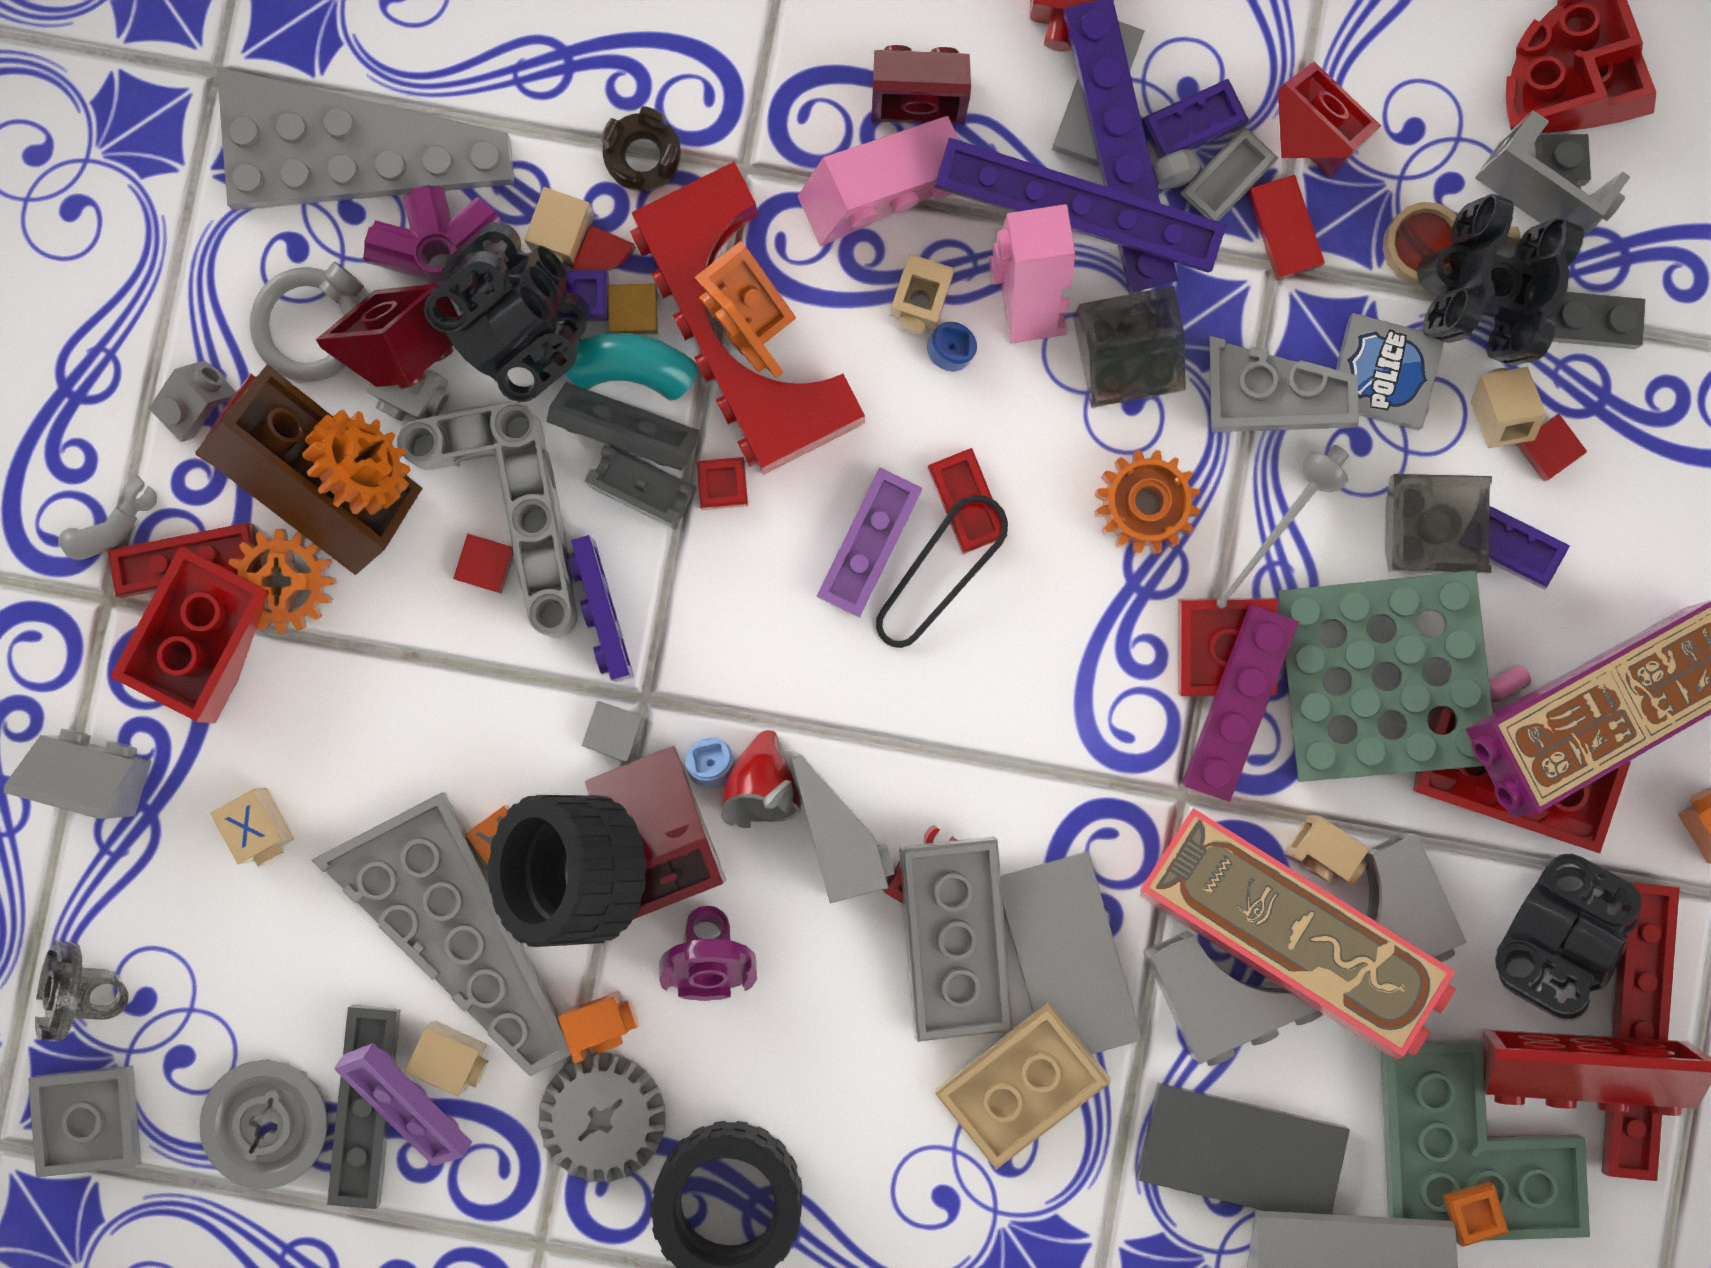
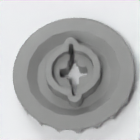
[538,1053,666,1183]
[199,1059,330,1189]

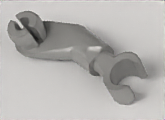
[58,476,157,561]

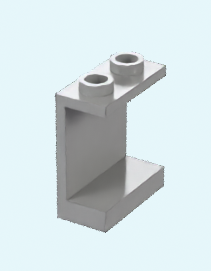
[1475,110,1630,234]

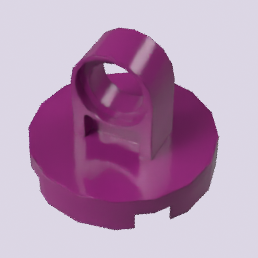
[659,905,757,1001]

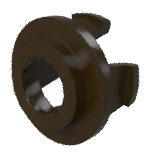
[601,106,681,191]

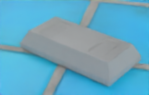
[1180,126,1279,222]

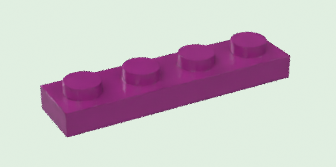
[1182,604,1299,802]

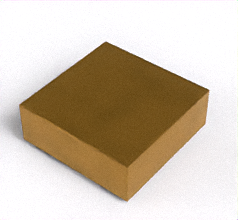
[608,283,658,334]

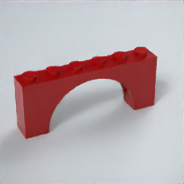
[629,162,865,475]

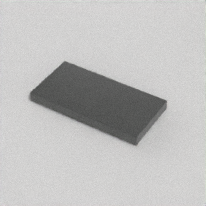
[1136,1082,1350,1214]

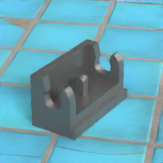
[584,445,697,530]

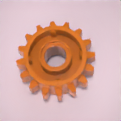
[1094,450,1200,555]

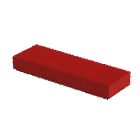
[107,522,262,598]

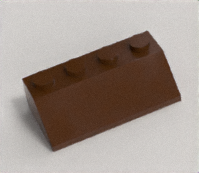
[195,364,423,575]

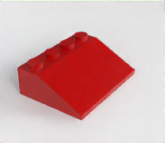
[1483,1029,1711,1116]

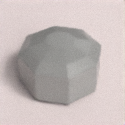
[1152,149,1200,190]

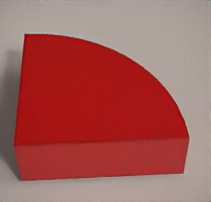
[572,225,636,271]

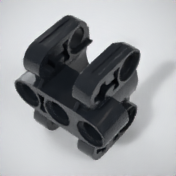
[1417,194,1584,366]
[424,222,590,402]
[1495,854,1641,1021]

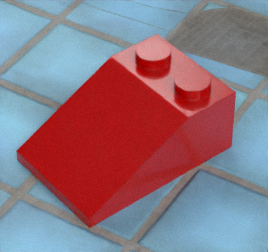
[110,546,270,723]

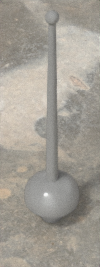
[1216,445,1349,608]

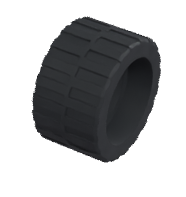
[488,795,647,947]
[650,1121,803,1268]

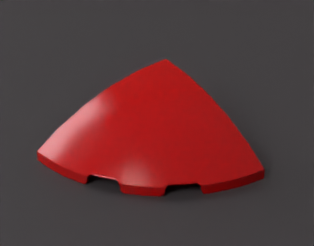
[1505,0,1657,133]

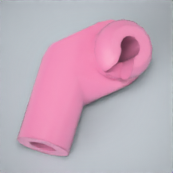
[1489,665,1531,702]

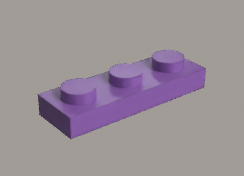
[816,467,923,618]
[334,1043,472,1166]

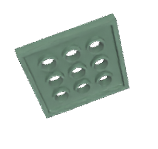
[1278,570,1493,782]

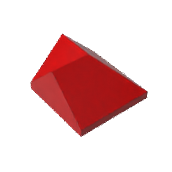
[1278,61,1382,178]

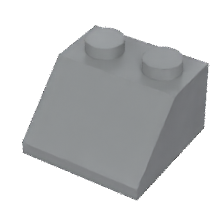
[3,728,152,819]

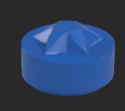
[927,321,977,372]

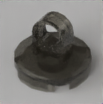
[35,940,129,1042]

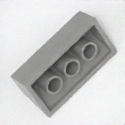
[1246,1210,1458,1268]

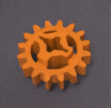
[302,410,411,515]
[229,529,337,634]

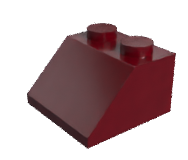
[871,45,971,125]
[315,283,458,389]

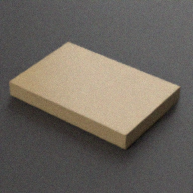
[935,1002,1111,1170]

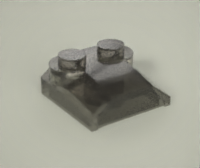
[1385,474,1492,574]

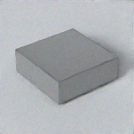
[581,701,644,762]

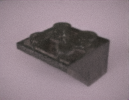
[1073,286,1186,409]

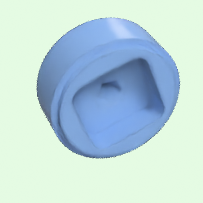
[685,738,736,788]

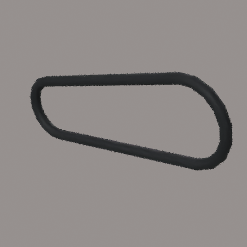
[876,495,1008,648]

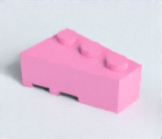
[797,116,959,247]
[989,204,1075,344]

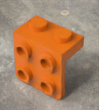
[695,241,796,378]

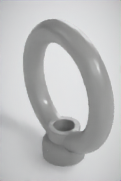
[250,261,365,382]

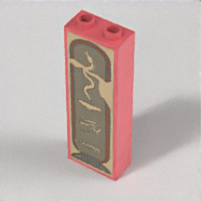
[1140,808,1456,1061]

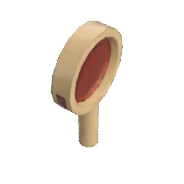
[1382,202,1520,285]

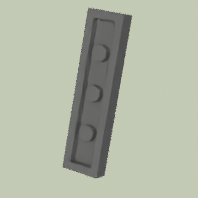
[327,1005,401,1209]

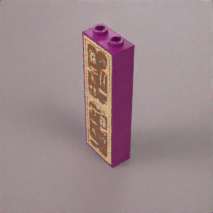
[1465,600,1711,817]

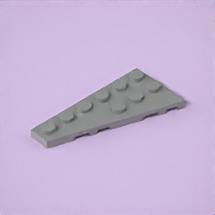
[216,66,515,210]
[311,792,571,1076]

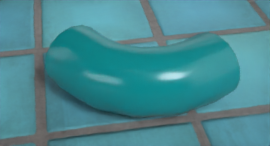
[566,333,697,401]

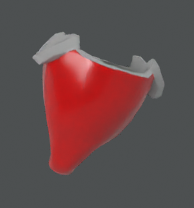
[721,730,801,828]

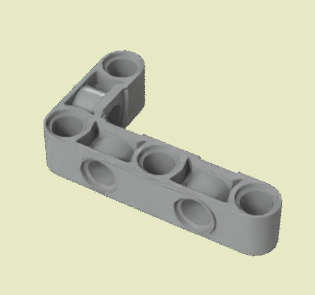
[397,402,577,638]

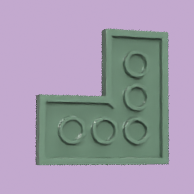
[1380,1039,1590,1241]

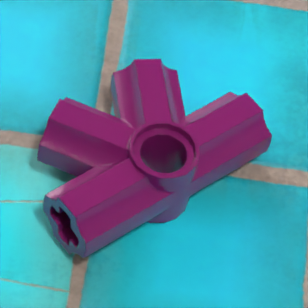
[363,185,503,286]

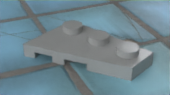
[1210,336,1359,433]

